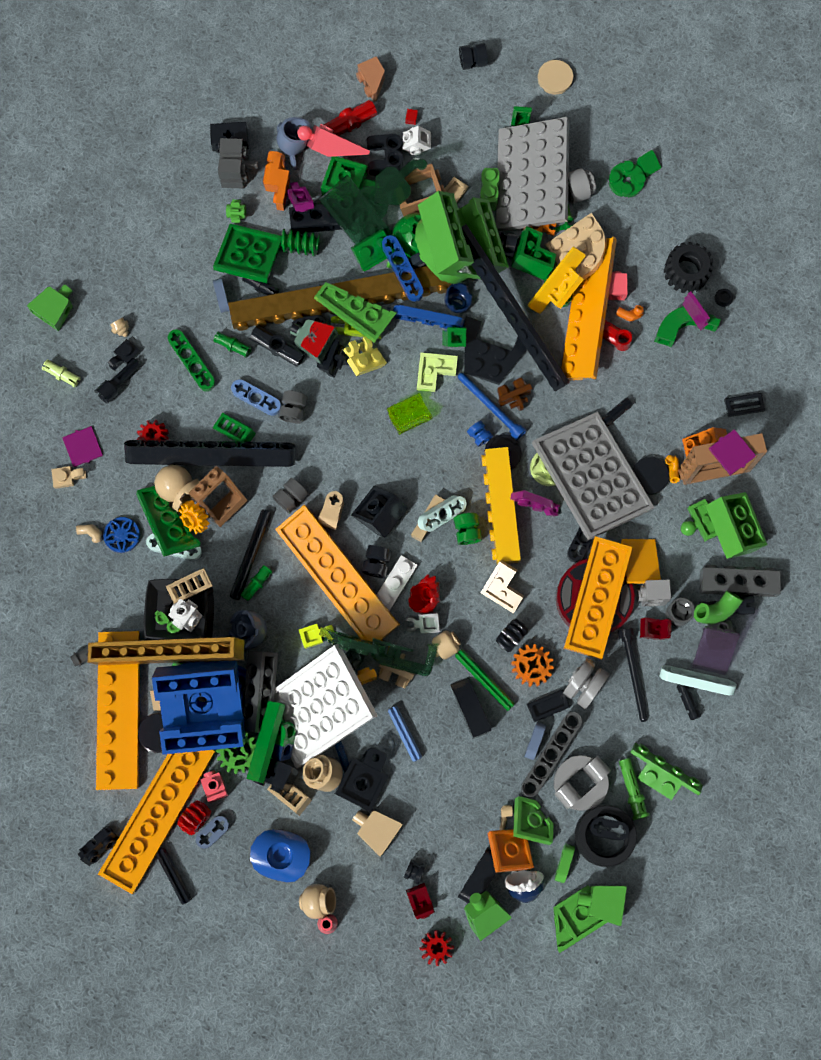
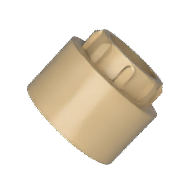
[303,754,343,792]

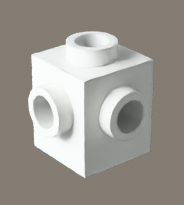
[403,126,431,155]
[168,599,202,632]

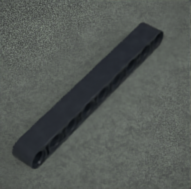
[124,440,296,467]

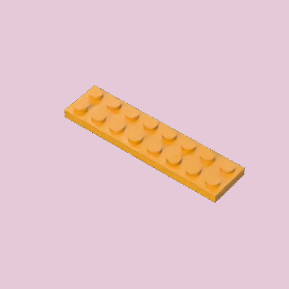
[275,505,400,649]
[98,750,215,894]

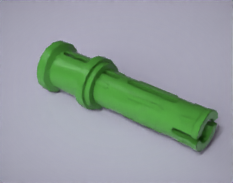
[618,758,650,820]

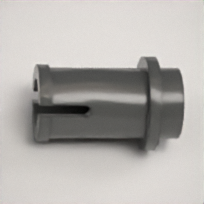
[70,648,88,667]

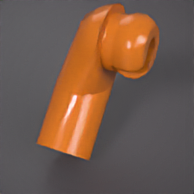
[616,305,644,322]

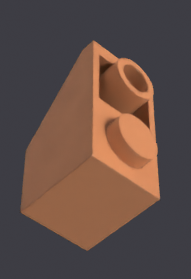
[356,56,385,102]

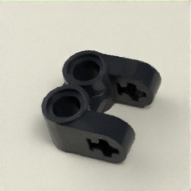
[366,134,403,176]

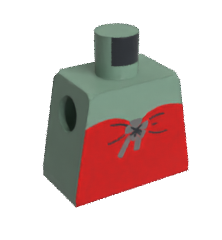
[290,319,338,364]

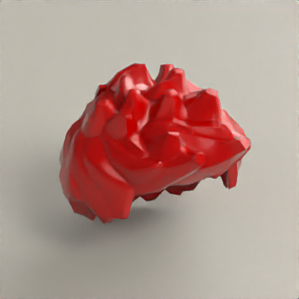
[408,574,440,613]

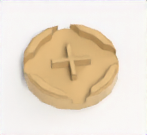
[537,60,573,95]

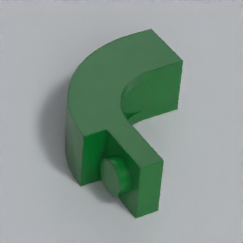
[654,306,721,347]

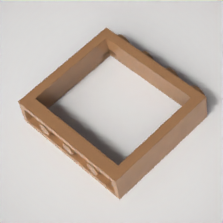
[678,433,767,485]

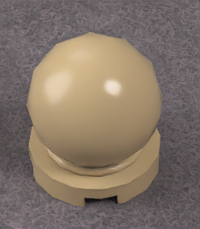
[154,465,200,513]

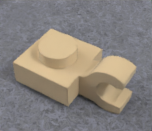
[51,466,87,489]

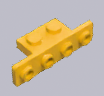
[528,246,586,314]

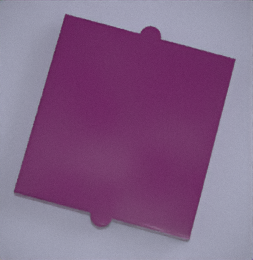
[682,292,710,331]
[62,426,103,467]
[709,429,756,476]

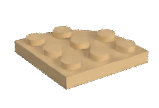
[545,213,607,280]

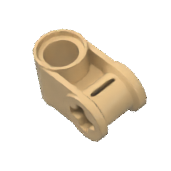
[318,491,344,530]

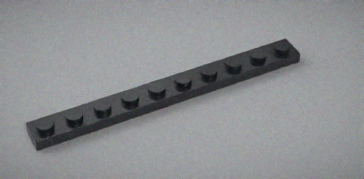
[461,224,570,392]

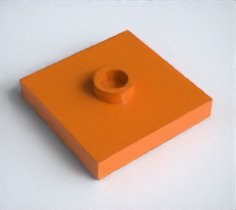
[487,829,534,872]

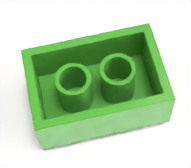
[705,492,768,559]

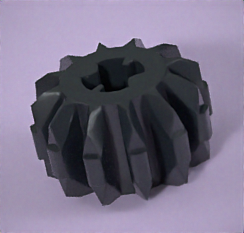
[496,619,528,652]

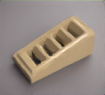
[166,568,213,604]
[267,785,312,816]

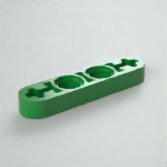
[167,330,215,392]

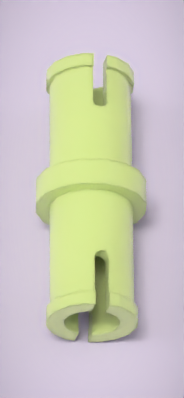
[42,359,81,388]

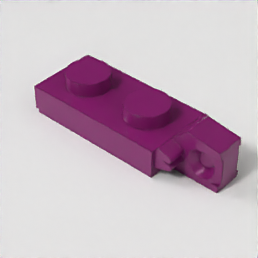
[288,182,314,212]
[510,490,560,517]

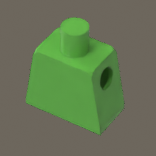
[27,284,73,331]
[577,886,627,926]
[464,891,511,941]

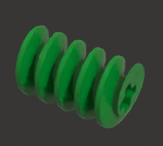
[281,229,320,256]

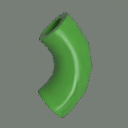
[694,590,743,625]

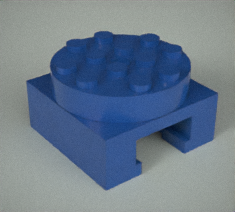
[152,661,246,755]

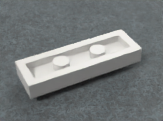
[377,555,418,611]

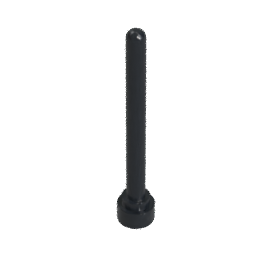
[618,628,647,722]

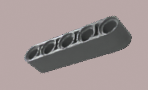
[520,712,582,798]

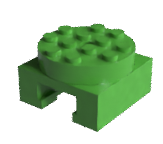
[415,191,509,284]

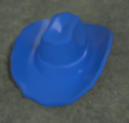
[250,829,310,882]

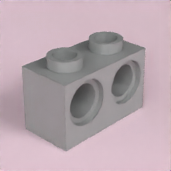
[637,580,671,606]

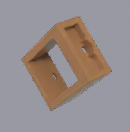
[391,164,445,217]
[189,466,248,527]

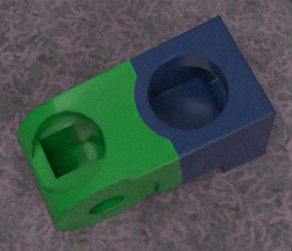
[271,721,296,762]

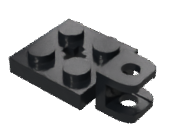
[334,748,388,812]

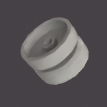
[562,658,610,709]

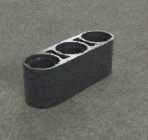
[458,847,497,904]

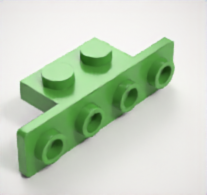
[631,743,703,800]

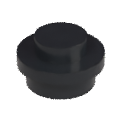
[714,289,733,307]

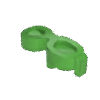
[155,610,181,633]

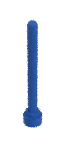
[458,373,527,440]

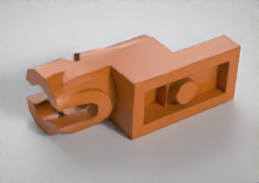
[263,151,290,211]

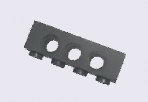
[699,565,781,597]
[243,650,278,732]

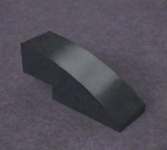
[450,678,492,739]

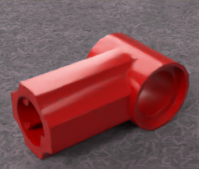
[603,320,632,351]

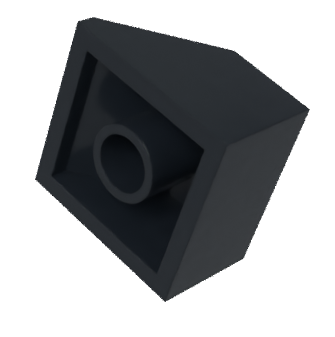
[351,486,408,538]

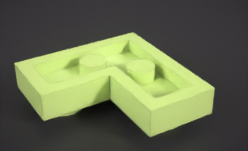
[417,353,458,392]

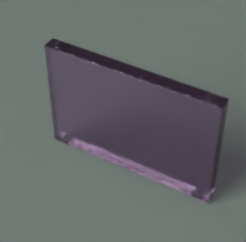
[692,626,740,675]

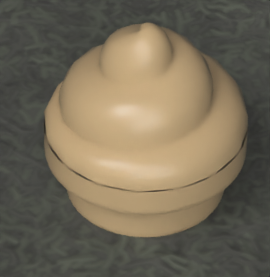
[110,317,129,337]

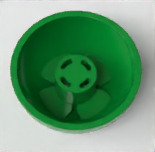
[391,212,421,259]

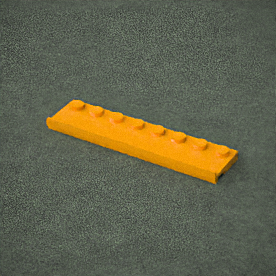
[561,237,617,381]
[96,631,140,790]

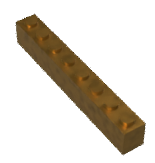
[87,637,244,665]

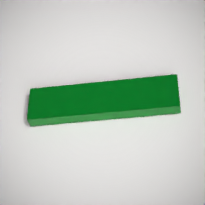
[246,701,285,783]

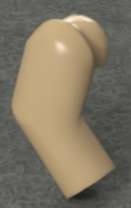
[76,524,103,543]

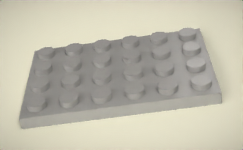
[496,117,569,231]
[532,412,654,540]

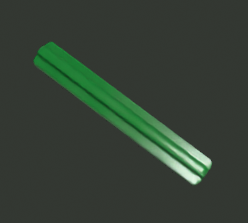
[455,649,515,711]

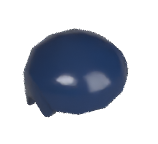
[444,283,472,314]

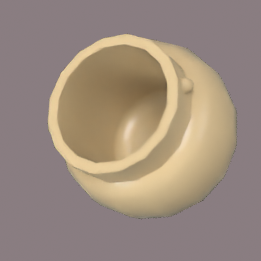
[299,884,336,919]

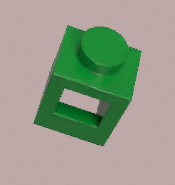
[442,327,466,347]

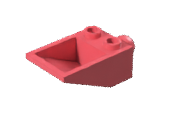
[297,124,370,157]

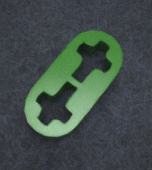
[554,843,575,883]

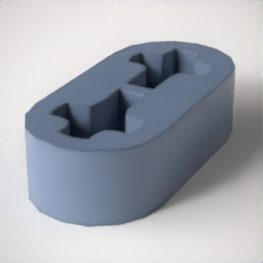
[213,278,230,313]
[524,722,546,760]
[196,816,229,849]

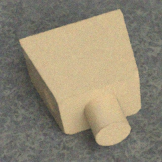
[352,810,403,857]

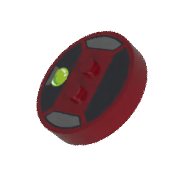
[556,559,635,634]

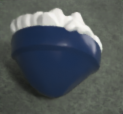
[505,870,544,903]

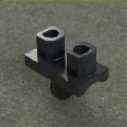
[317,339,349,378]

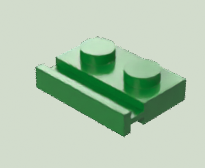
[351,229,394,272]

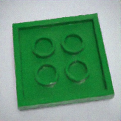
[213,224,282,283]

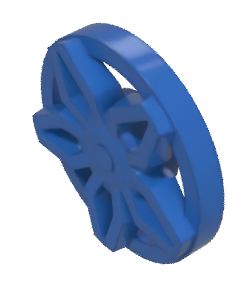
[103,517,140,553]

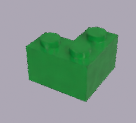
[511,226,556,280]

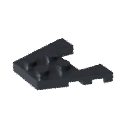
[464,316,527,385]

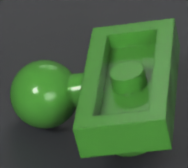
[680,499,717,542]

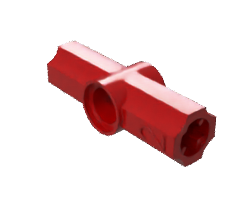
[323,100,377,136]

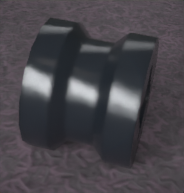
[404,859,426,884]

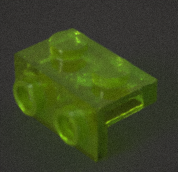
[387,393,433,435]

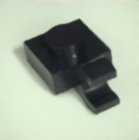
[107,339,141,371]

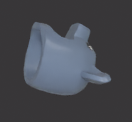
[276,117,312,170]

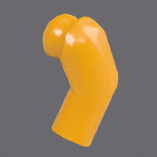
[665,455,680,483]

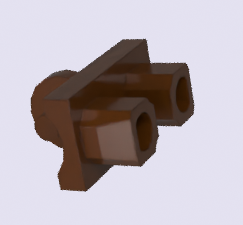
[497,377,532,411]

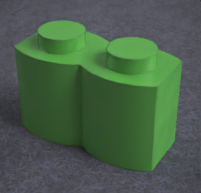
[480,168,499,211]

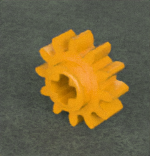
[179,500,210,534]

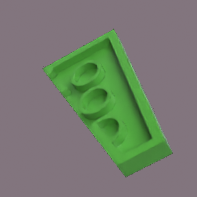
[314,282,396,343]

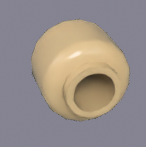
[431,630,461,660]

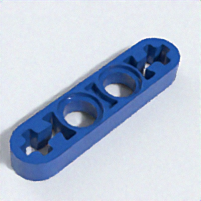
[382,235,423,302]
[393,305,465,329]

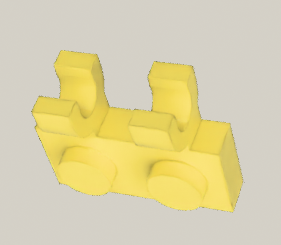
[343,337,387,376]

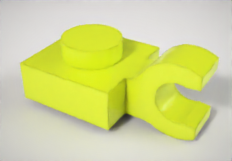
[299,624,335,649]

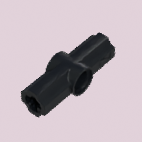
[250,325,306,367]

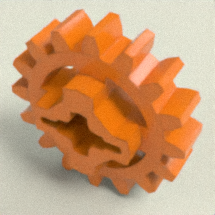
[511,644,554,687]

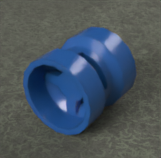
[467,421,493,447]

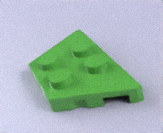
[553,885,625,953]

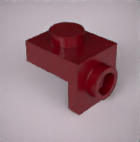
[640,617,672,640]
[406,883,435,919]

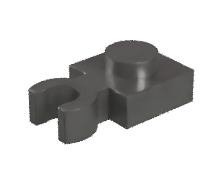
[406,612,441,634]

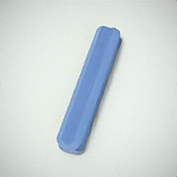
[388,706,422,762]

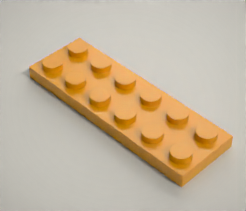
[563,536,632,660]

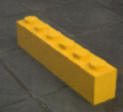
[481,447,521,565]

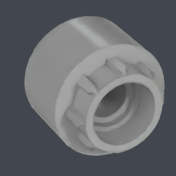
[568,168,596,204]

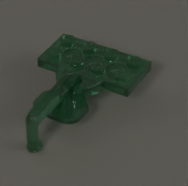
[319,158,427,245]
[319,627,439,676]

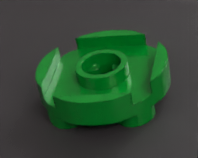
[609,161,646,198]

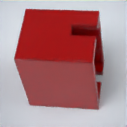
[405,109,418,125]

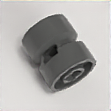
[278,390,308,424]
[272,477,308,514]
[665,598,695,627]

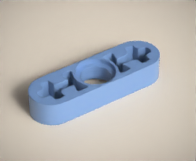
[231,380,281,416]

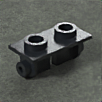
[78,826,119,866]

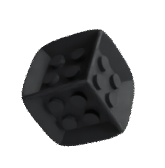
[144,579,214,640]

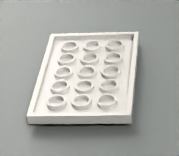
[274,644,378,769]

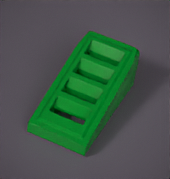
[511,106,532,127]
[212,412,256,442]

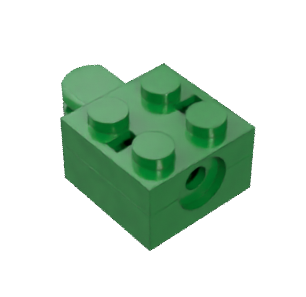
[321,156,380,207]

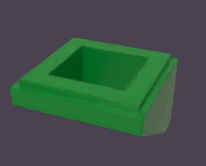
[636,150,661,178]

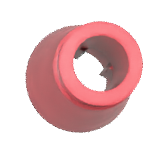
[317,914,338,934]

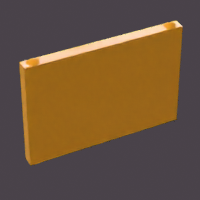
[621,539,661,584]

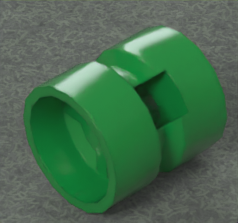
[453,513,482,545]

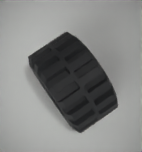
[664,242,714,293]

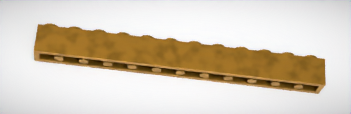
[228,266,452,331]

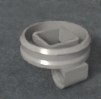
[554,755,611,811]

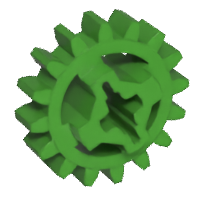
[216,732,256,775]

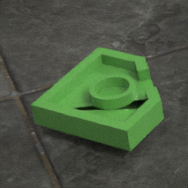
[513,796,553,845]

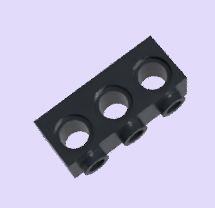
[289,201,346,234]

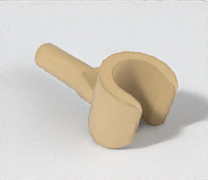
[500,805,513,830]

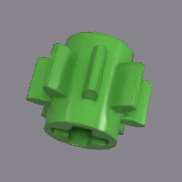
[226,199,246,223]

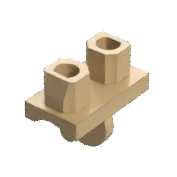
[379,653,415,688]

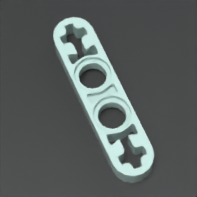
[659,665,737,695]

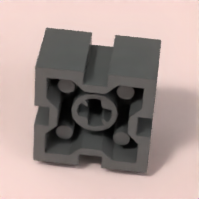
[218,138,258,189]

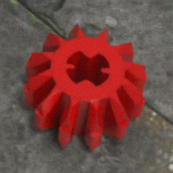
[137,419,169,440]
[177,800,211,835]
[419,930,454,966]

